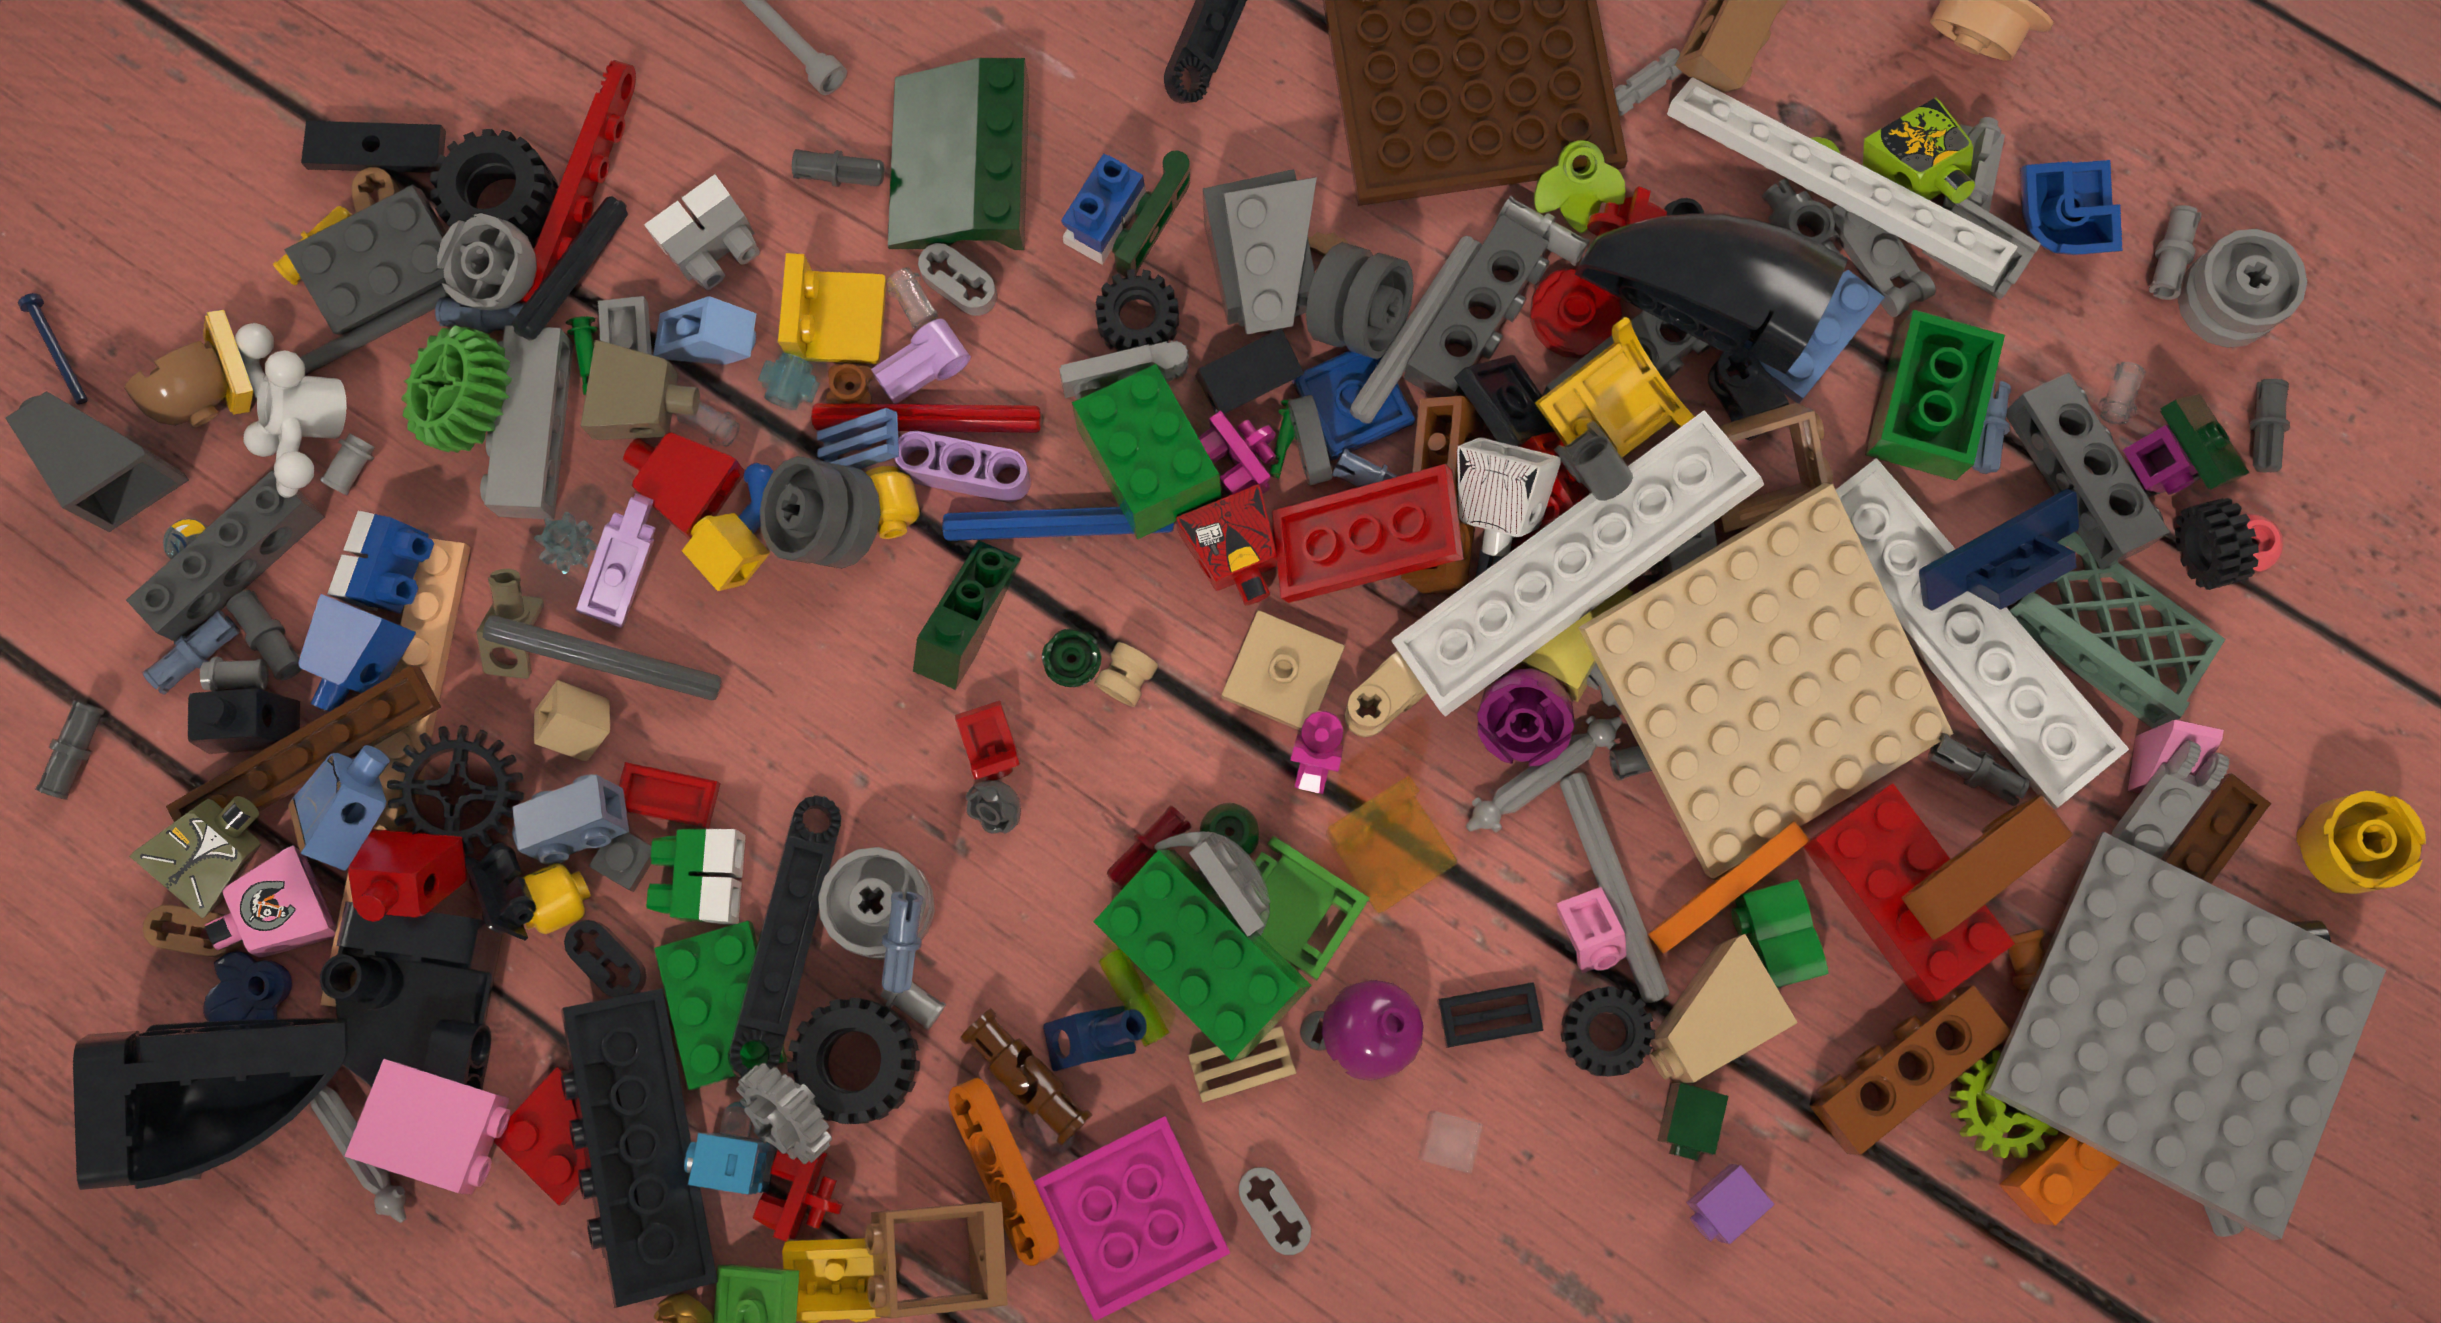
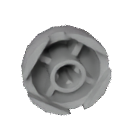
[437,213,537,310]

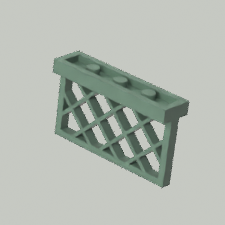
[2007,532,2226,729]

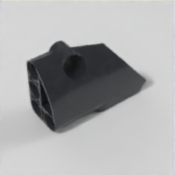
[320,901,503,1090]

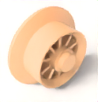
[1930,0,2053,61]

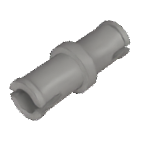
[1496,196,1590,266]
[2149,205,2202,300]

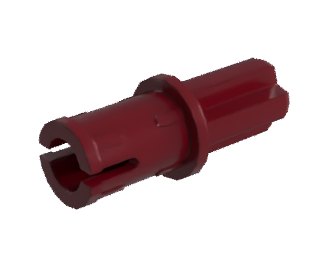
[1107,805,1192,890]

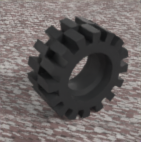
[1095,269,1179,352]
[2175,498,2259,590]
[1561,986,1655,1077]

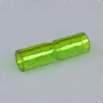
[1098,948,1170,1047]

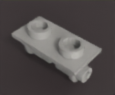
[1942,117,2005,212]

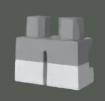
[644,174,760,290]

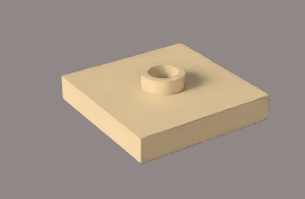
[1221,610,1345,731]

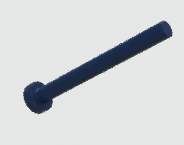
[18,293,88,405]

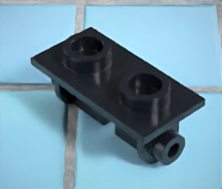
[464,843,536,941]

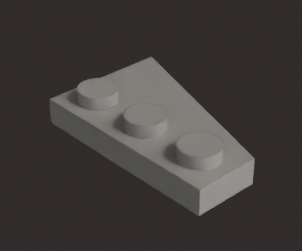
[1222,177,1317,334]

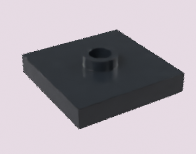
[1454,355,1555,447]

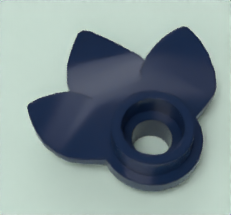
[203,951,292,1021]

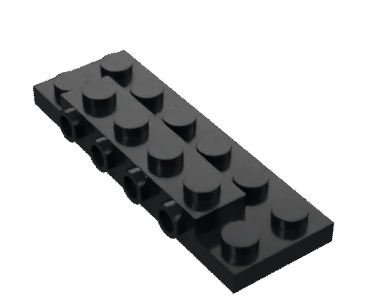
[560,988,718,1308]

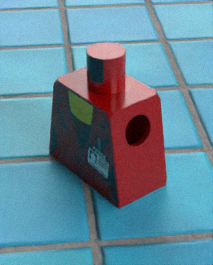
[1176,484,1277,606]

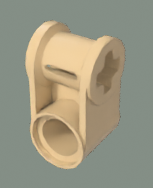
[1344,651,1427,737]

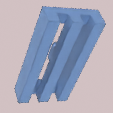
[817,408,899,469]

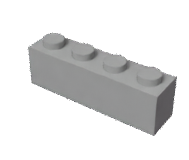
[480,325,574,520]

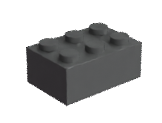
[284,185,446,335]

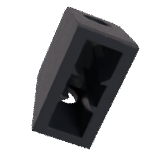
[188,689,300,754]

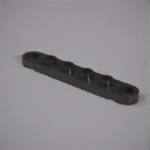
[1164,0,1247,104]
[728,795,841,1079]

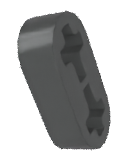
[1288,395,1332,485]

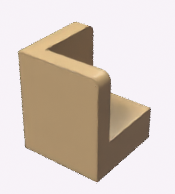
[534,680,610,761]

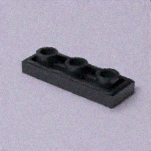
[301,121,446,173]

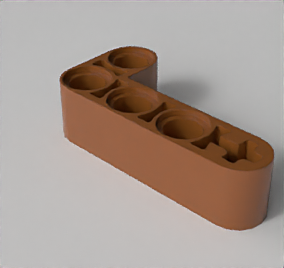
[1901,794,2073,940]

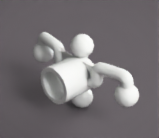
[235,323,347,498]

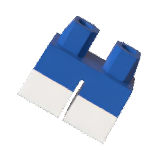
[1061,154,1146,265]
[327,511,434,614]

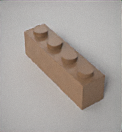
[1674,0,1788,93]

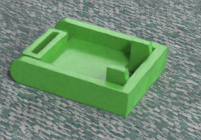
[1254,836,1370,981]

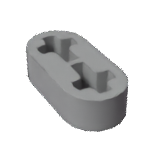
[918,243,997,316]
[1239,1167,1311,1255]

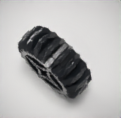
[387,725,524,854]

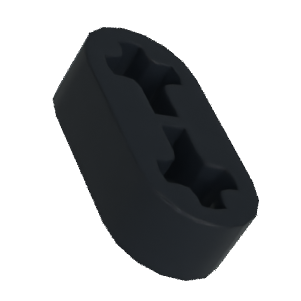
[564,920,647,997]

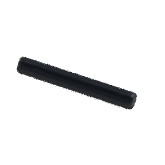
[512,196,628,341]

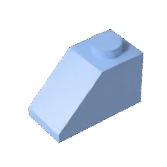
[653,296,757,365]

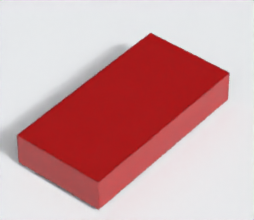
[619,762,721,829]

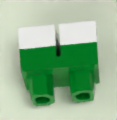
[646,829,746,925]

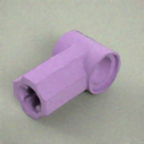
[871,319,971,404]

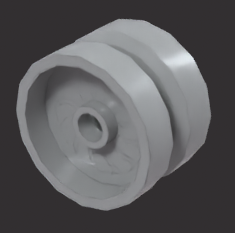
[2178,229,2307,348]
[818,847,935,960]

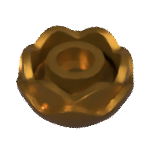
[654,1293,713,1323]

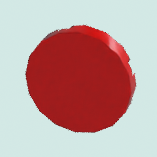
[1530,267,1622,358]

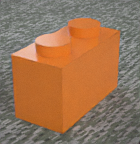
[1999,1130,2121,1226]

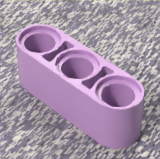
[895,431,1031,502]

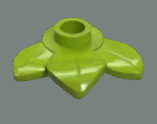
[1534,140,1625,233]

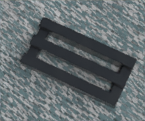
[1437,982,1544,1048]

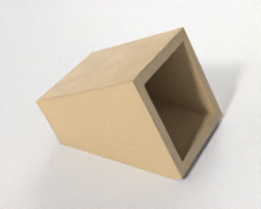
[1650,934,1798,1083]

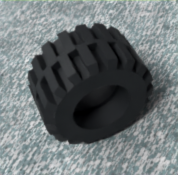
[430,129,559,248]
[787,997,920,1124]

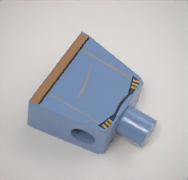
[288,745,390,871]

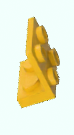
[778,253,887,364]

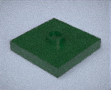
[2160,394,2250,490]

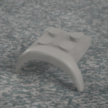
[1154,831,1271,937]

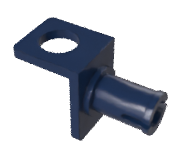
[1043,1005,1147,1071]

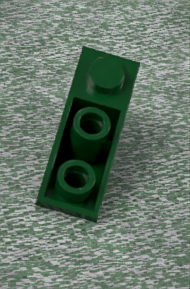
[913,540,1021,690]

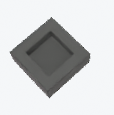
[589,832,651,892]

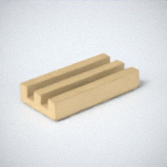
[1188,1026,1296,1103]

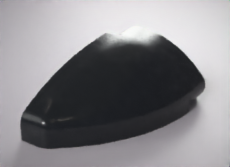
[73,1018,348,1190]

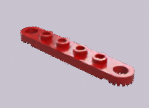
[520,60,636,303]

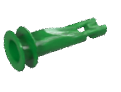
[565,316,598,396]
[1269,399,1295,479]

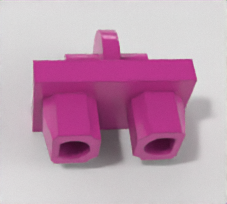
[1199,411,1276,496]
[1290,711,1344,794]

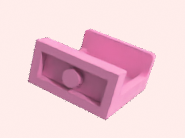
[344,1059,510,1195]

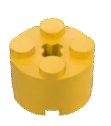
[2296,790,2426,894]

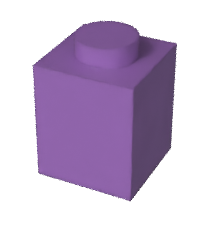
[1686,1164,1775,1244]

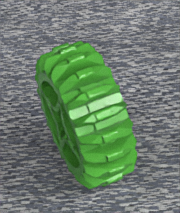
[401,325,512,453]

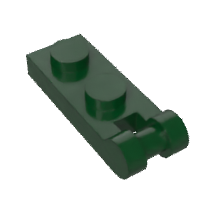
[1112,150,1190,277]

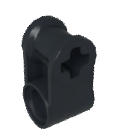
[1708,347,1789,441]

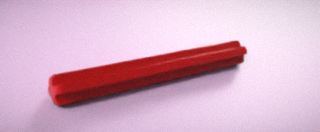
[811,403,1041,433]

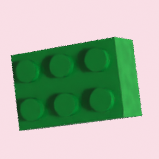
[1865,309,2005,481]
[1072,364,1221,539]

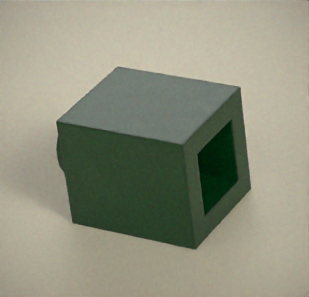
[1657,1083,1729,1162]

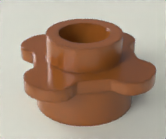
[826,364,874,404]

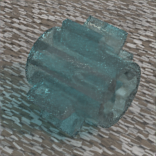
[758,353,820,410]
[534,512,598,574]

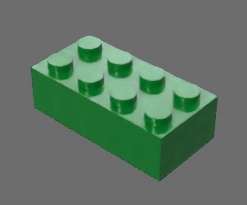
[1093,850,1312,1061]

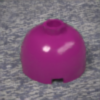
[1477,668,1575,766]
[1322,980,1424,1081]

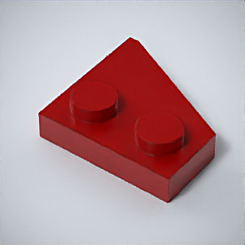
[493,1066,587,1206]

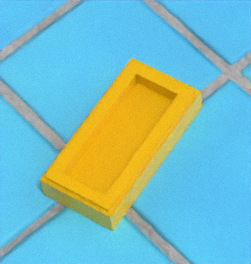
[203,310,253,415]

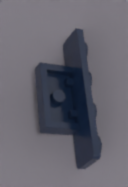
[1919,489,2079,611]

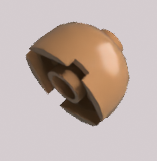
[124,341,229,428]

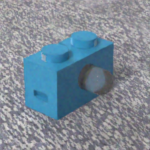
[684,1101,777,1195]

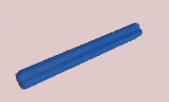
[942,507,1174,541]

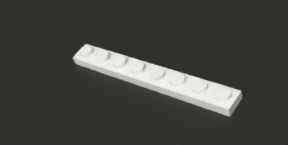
[1667,77,2018,286]

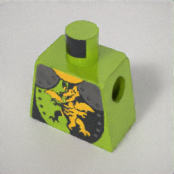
[1863,97,1975,204]

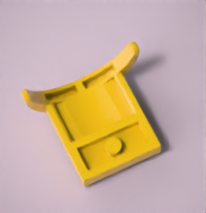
[1535,317,1695,457]

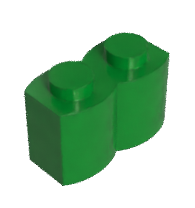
[1731,879,1829,988]

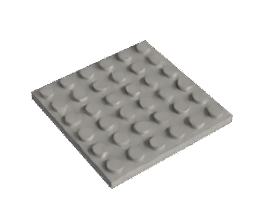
[1985,832,2387,1241]

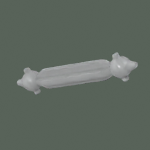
[1466,716,1623,833]
[310,1085,407,1223]

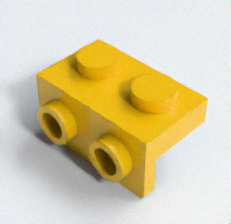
[782,1238,881,1323]

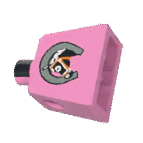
[205,845,336,958]

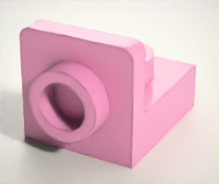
[1556,887,1626,973]

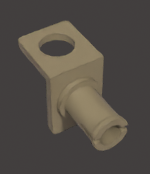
[476,569,544,679]

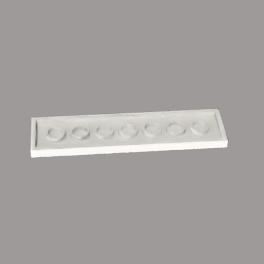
[1391,410,1764,717]
[1836,458,2129,809]

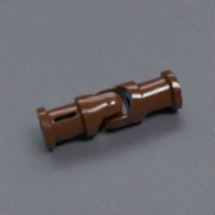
[960,1008,1092,1146]

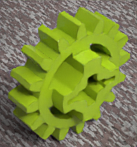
[1949,1050,2058,1158]

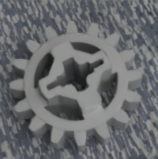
[736,1063,832,1164]

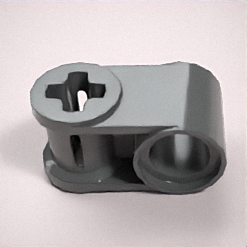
[1554,420,1633,501]

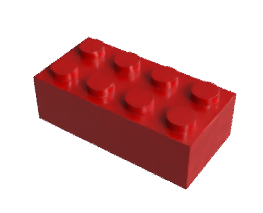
[1803,783,2015,1004]

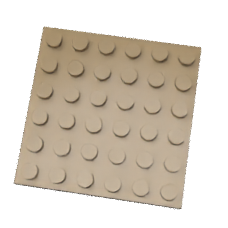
[1578,483,1954,879]

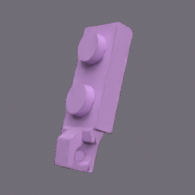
[576,493,656,628]

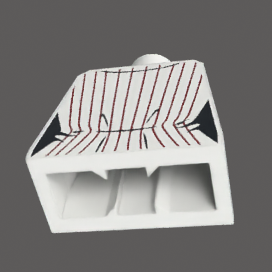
[1457,437,1561,556]

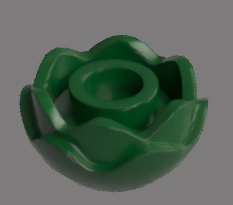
[1042,629,1102,688]
[1200,803,1259,855]

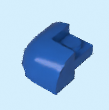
[2020,160,2123,255]

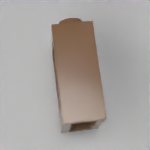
[1714,403,1833,533]
[865,1202,1008,1319]

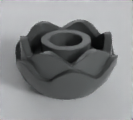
[966,780,1021,834]

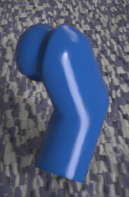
[738,463,774,534]

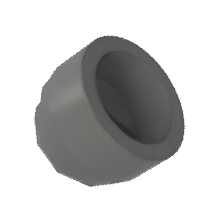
[1300,1011,1326,1051]

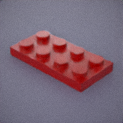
[1272,464,1463,603]

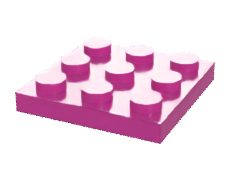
[1034,1116,1230,1321]

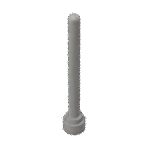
[740,0,847,95]

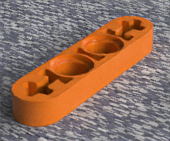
[1648,821,1810,954]
[948,1078,1059,1266]

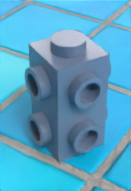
[512,774,629,864]

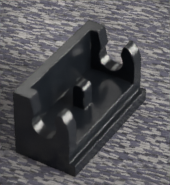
[1195,328,1304,414]

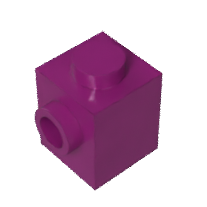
[2123,425,2198,495]

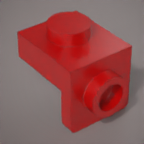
[955,700,1020,780]

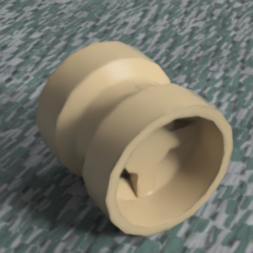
[1094,642,1158,707]

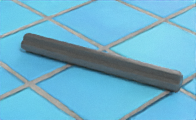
[483,615,722,701]

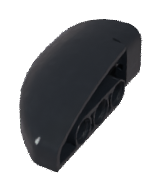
[1575,214,1848,374]

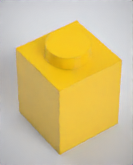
[682,513,770,591]

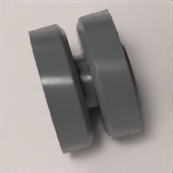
[1306,242,1414,359]
[760,456,880,569]

